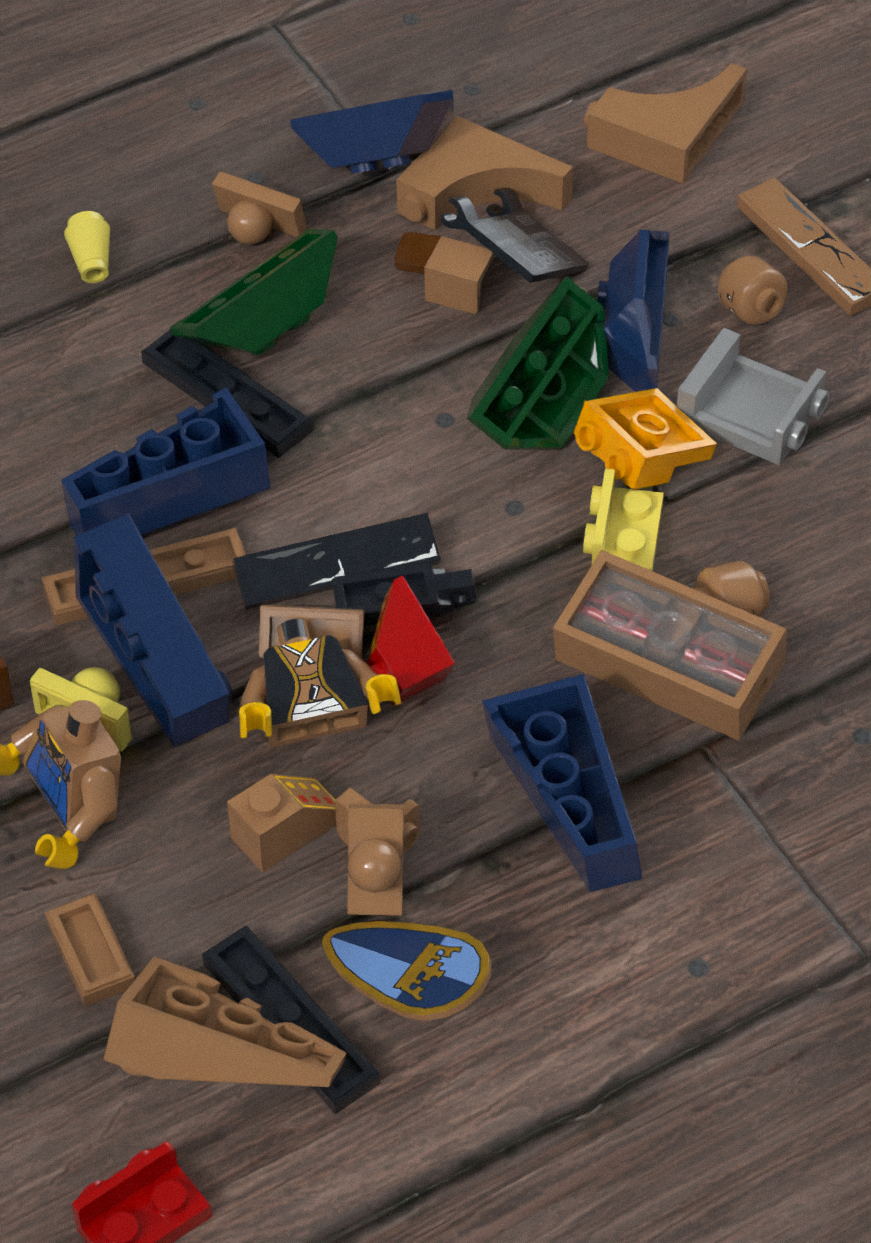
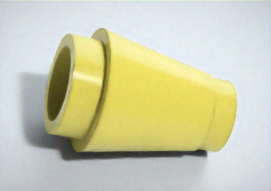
[64,211,110,283]

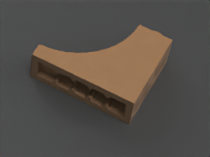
[584,63,747,184]
[396,116,573,230]

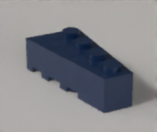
[73,513,233,747]

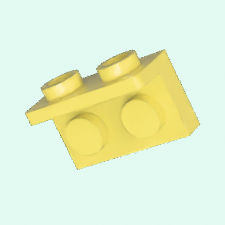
[583,468,664,571]

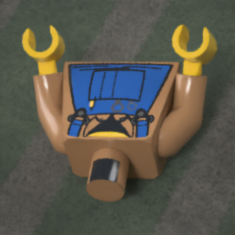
[0,700,121,869]

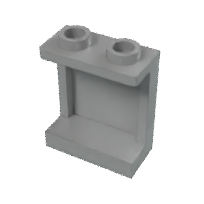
[677,327,830,465]

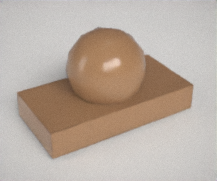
[212,172,307,245]
[347,804,404,916]

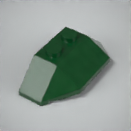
[170,229,338,355]
[467,276,609,450]

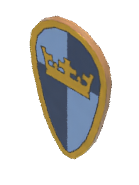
[322,921,491,1021]

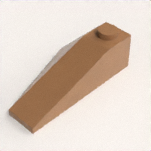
[103,957,347,1087]

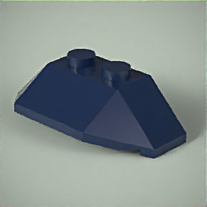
[290,89,454,174]
[598,230,670,392]

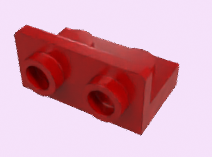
[72,1141,212,1243]

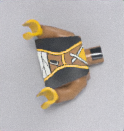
[239,618,401,748]

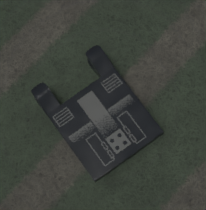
[441,187,589,283]

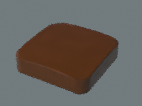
[394,232,441,274]

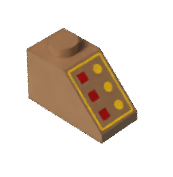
[227,774,337,873]

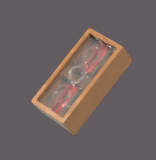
[553,550,787,741]

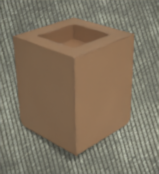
[424,236,493,314]

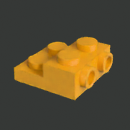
[574,388,717,490]

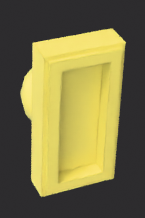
[30,667,132,752]

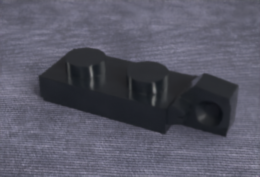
[332,563,476,626]

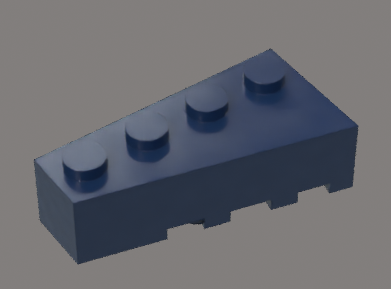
[61,387,271,536]
[482,674,643,892]

